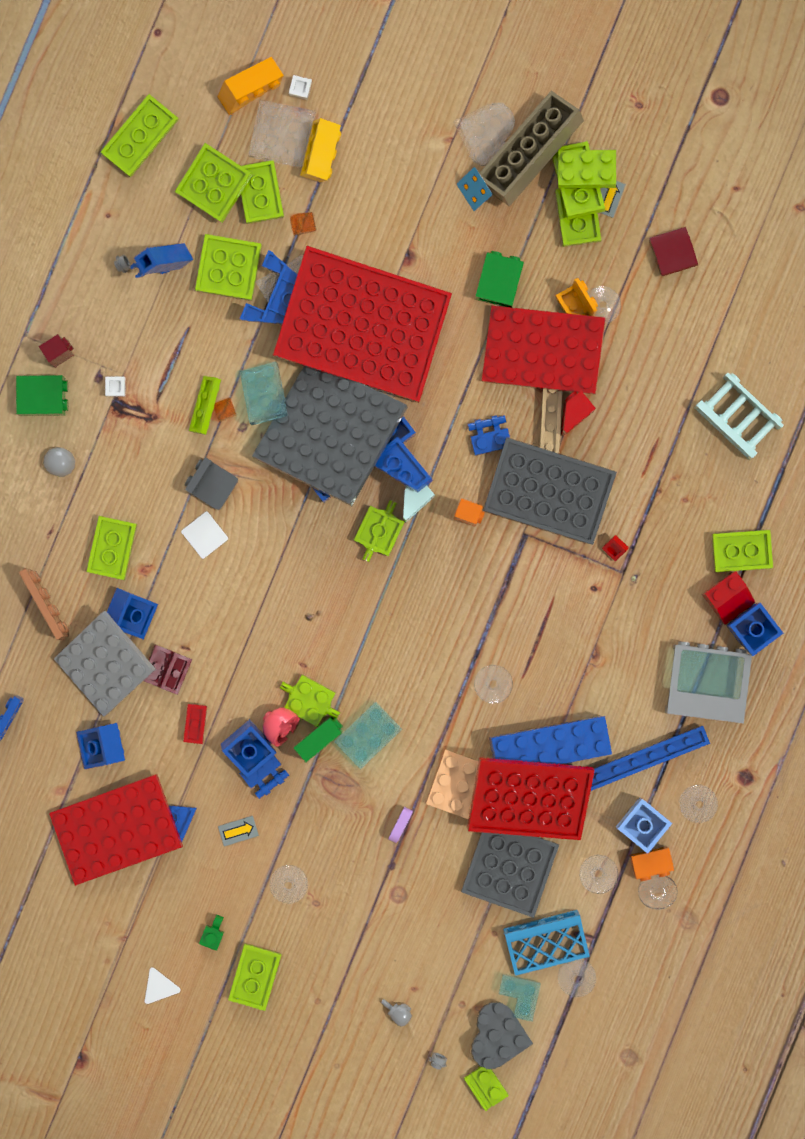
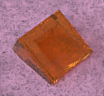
[290,212,317,235]
[214,397,237,422]

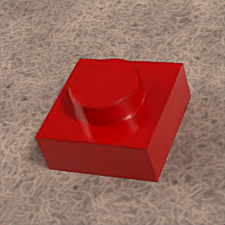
[602,534,629,562]

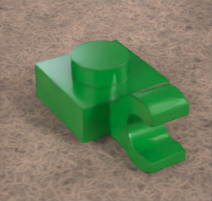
[199,915,224,951]

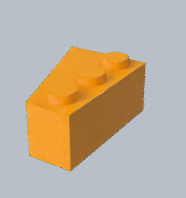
[217,56,284,116]

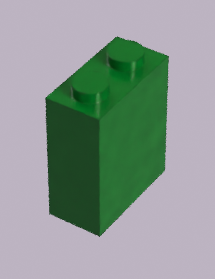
[475,251,524,307]
[16,375,69,416]
[294,717,343,763]

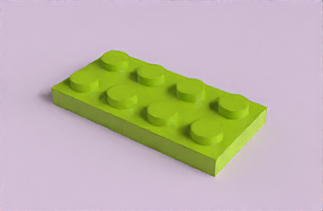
[100,94,179,178]
[552,141,605,220]

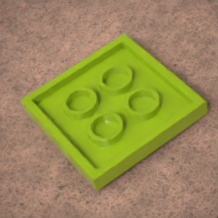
[175,143,253,223]
[195,234,262,301]

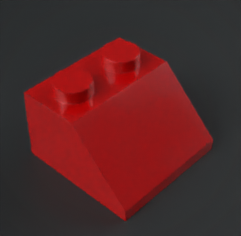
[561,390,596,436]
[702,571,756,625]

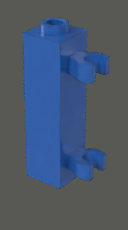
[130,243,193,278]

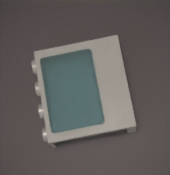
[665,641,752,723]

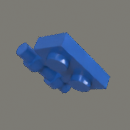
[468,415,510,456]
[239,755,289,799]

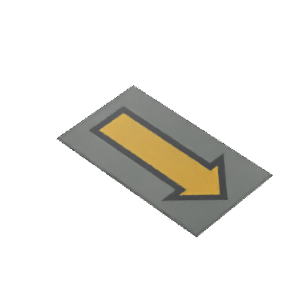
[601,181,626,217]
[218,816,259,847]

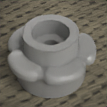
[114,255,131,273]
[429,1053,447,1070]

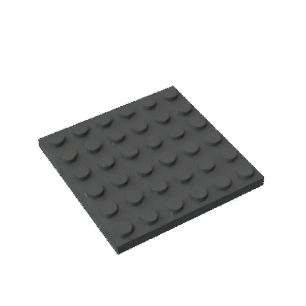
[252,366,408,506]

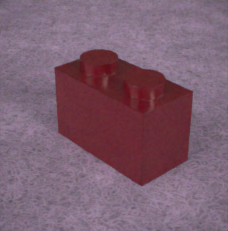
[38,334,74,368]

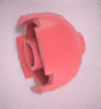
[263,707,300,747]

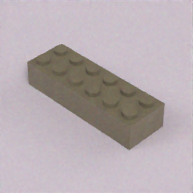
[479,91,584,207]

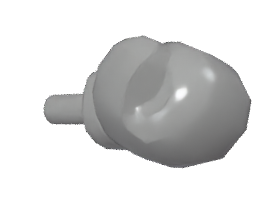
[381,999,412,1027]

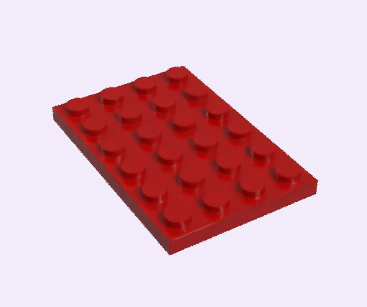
[482,305,606,395]
[467,757,595,840]
[49,774,183,886]

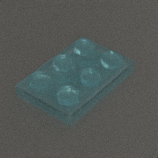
[240,361,288,426]
[334,702,402,769]

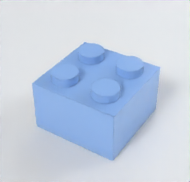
[616,797,672,853]

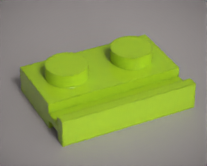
[464,1066,509,1111]

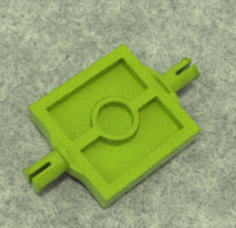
[354,500,405,562]
[279,674,341,727]

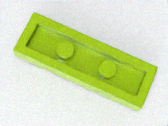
[189,376,221,435]

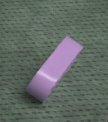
[388,807,413,844]

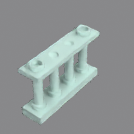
[694,373,784,460]

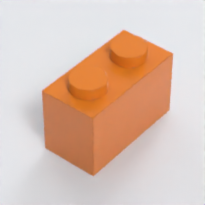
[454,498,485,527]
[629,846,674,881]

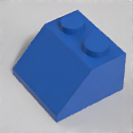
[107,588,158,640]
[726,602,783,656]
[221,719,276,778]
[76,723,125,769]

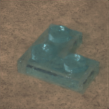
[499,974,541,1022]

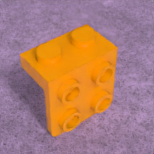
[555,277,598,316]

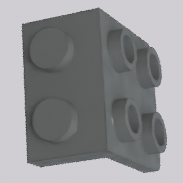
[185,457,238,510]

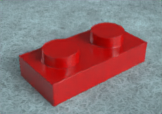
[183,704,207,744]

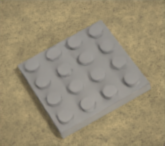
[54,611,156,717]

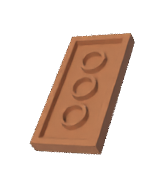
[19,568,70,640]

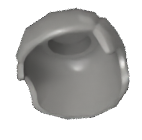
[43,447,75,477]

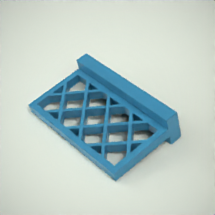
[503,910,590,976]

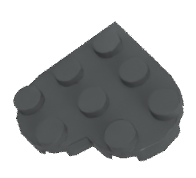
[471,1002,533,1070]

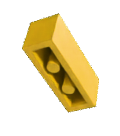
[300,118,341,183]

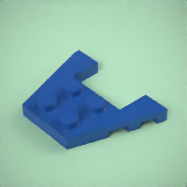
[240,250,297,324]

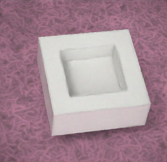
[289,75,312,100]
[105,377,126,397]

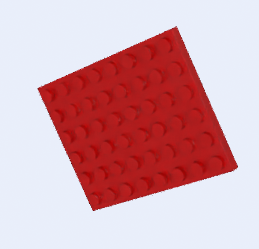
[273,246,452,403]

